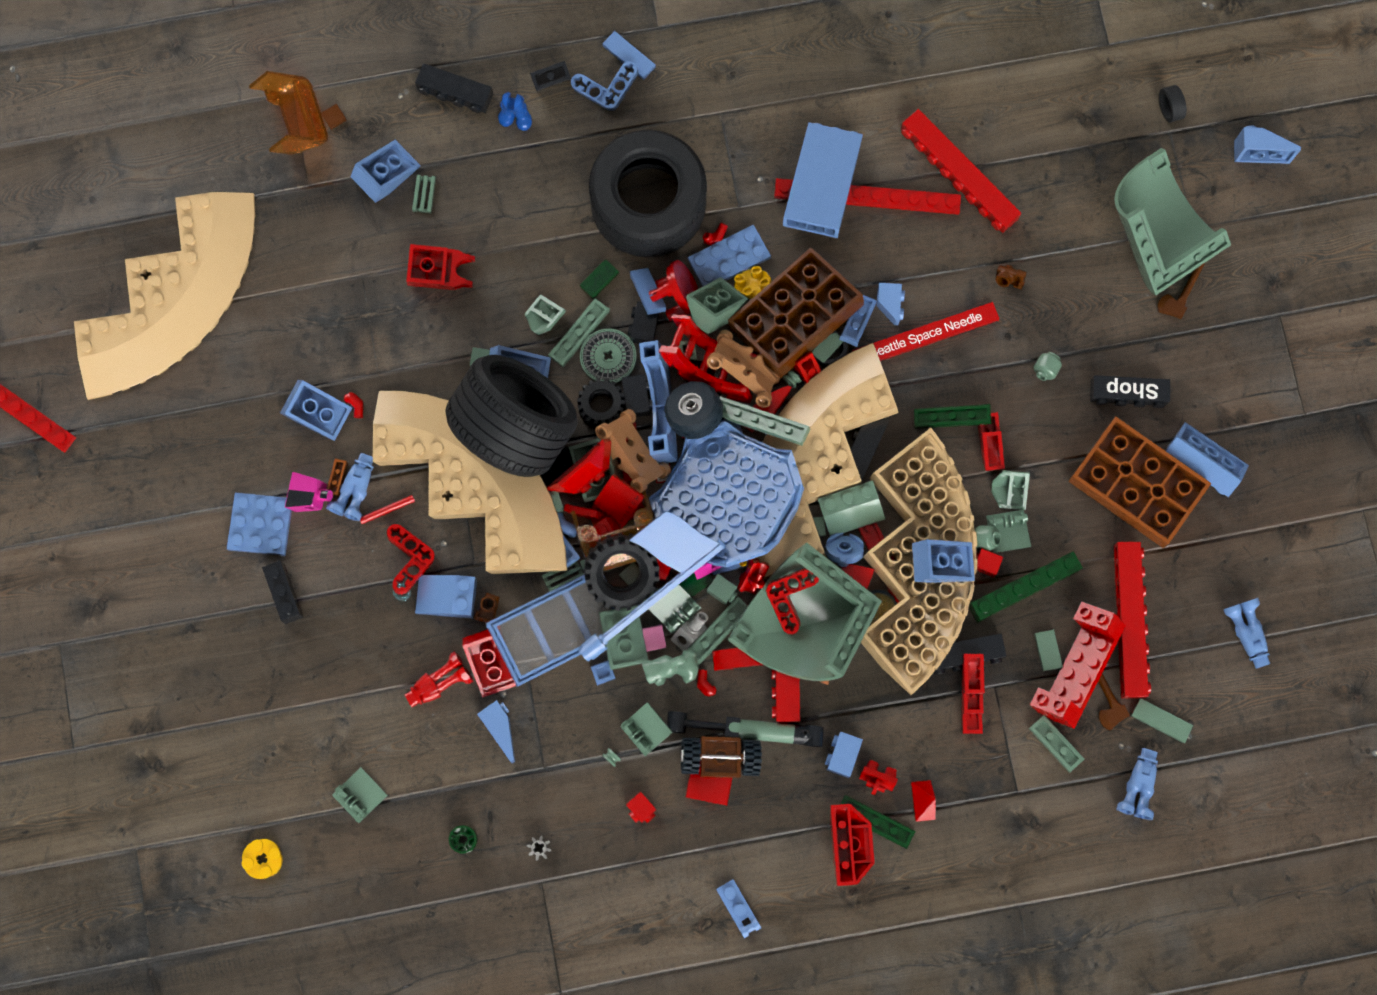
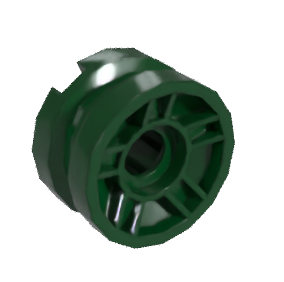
[449,825,478,854]

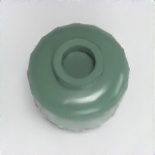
[1034,352,1062,381]
[975,525,1001,551]

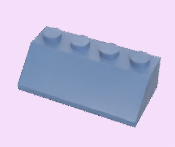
[1166,422,1249,497]

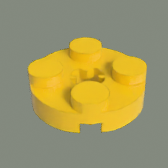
[242,839,283,879]

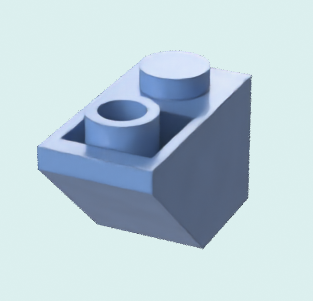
[877,282,905,326]

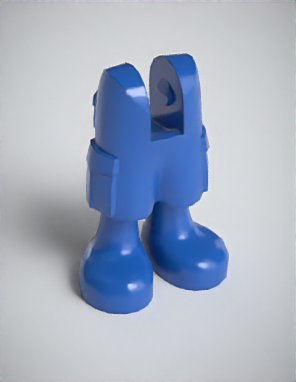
[498,92,532,131]

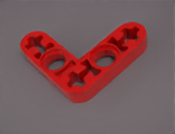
[387,524,435,595]
[766,568,819,634]

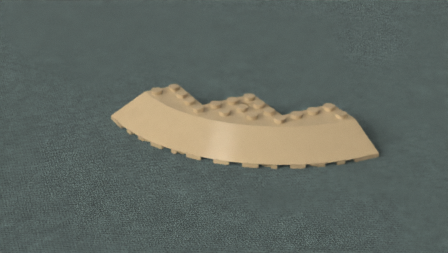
[74,192,256,400]
[756,343,898,580]
[373,391,567,574]
[861,428,977,695]

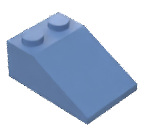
[1234,125,1301,164]
[350,140,420,203]
[489,345,551,378]
[280,380,352,441]
[912,539,975,583]
[415,575,477,619]

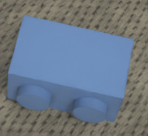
[825,732,863,778]

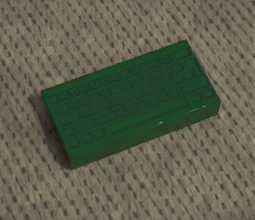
[580,259,619,299]

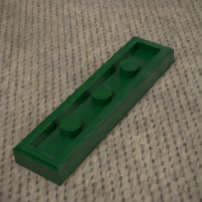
[914,404,992,429]
[840,795,916,849]

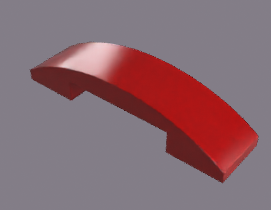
[712,648,763,671]

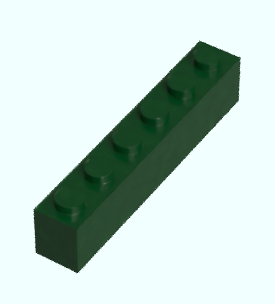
[969,551,1083,623]

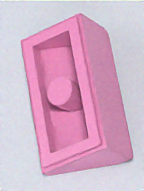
[642,624,666,652]

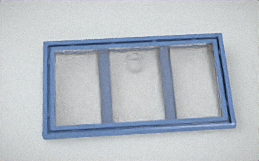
[486,574,615,687]

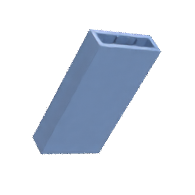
[783,122,863,238]

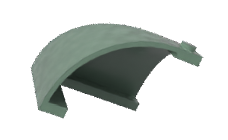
[1115,148,1231,295]
[728,543,882,681]

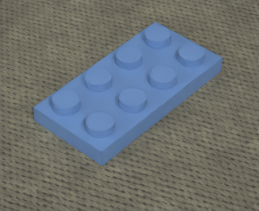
[687,224,771,287]

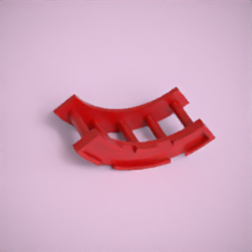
[659,314,757,403]

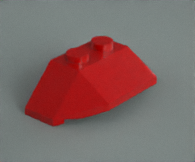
[547,439,612,494]
[830,804,875,886]

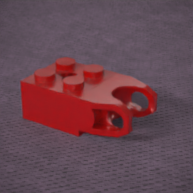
[406,244,475,290]

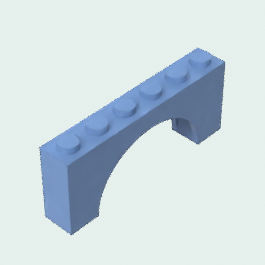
[639,340,678,463]

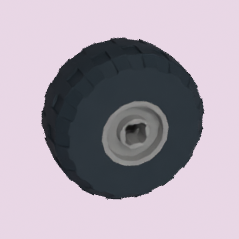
[664,381,723,439]

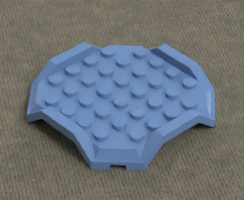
[649,421,804,567]

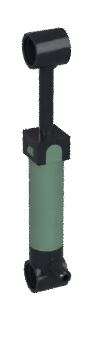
[667,711,824,747]

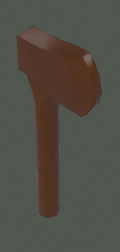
[1158,262,1206,319]
[1098,674,1130,731]

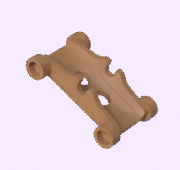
[707,330,780,408]
[595,409,671,493]

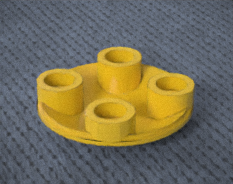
[734,266,771,299]

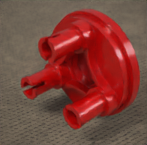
[649,260,698,321]

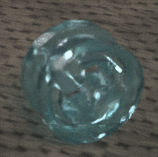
[393,583,411,601]

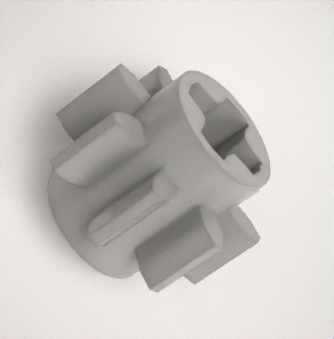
[527,836,552,861]

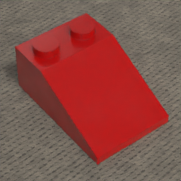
[462,626,516,698]

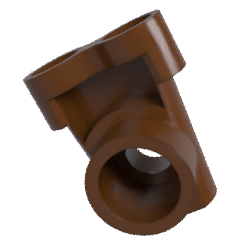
[995,265,1027,290]
[473,592,500,623]

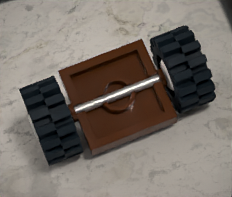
[680,736,762,778]

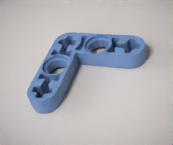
[571,61,638,111]

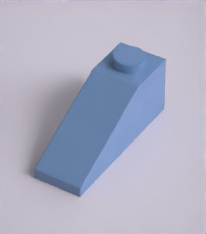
[477,700,515,764]

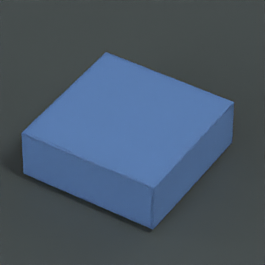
[591,660,616,685]

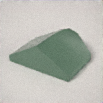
[525,294,566,335]
[991,470,1030,510]

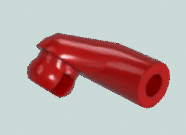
[703,223,728,245]
[343,392,363,418]
[697,670,717,697]

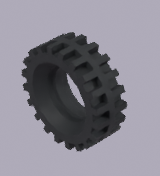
[584,532,660,611]

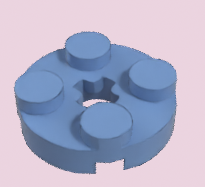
[825,533,864,567]

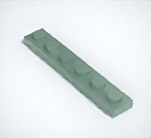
[719,396,811,446]

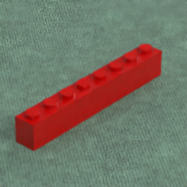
[900,109,1021,233]
[1114,542,1151,699]

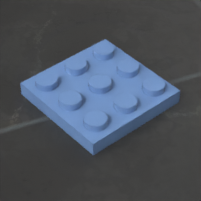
[227,493,292,556]

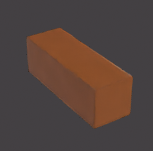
[326,458,348,497]

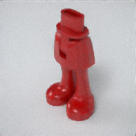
[404,651,474,707]

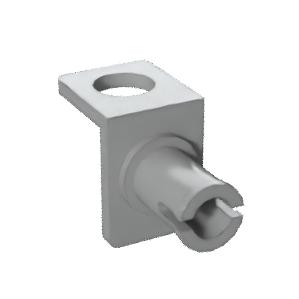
[671,611,708,651]

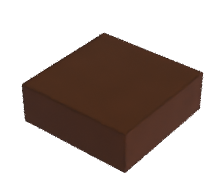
[321,104,347,130]

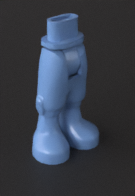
[326,453,374,521]
[1223,598,1270,669]
[1116,748,1158,820]

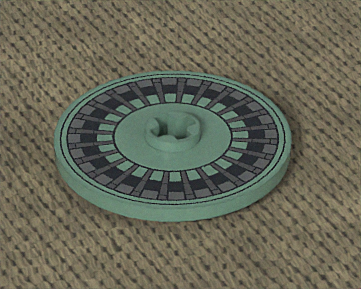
[580,329,637,383]

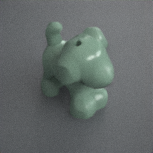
[642,650,698,686]

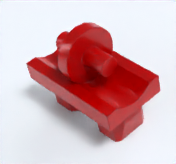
[737,558,770,594]
[859,760,898,795]

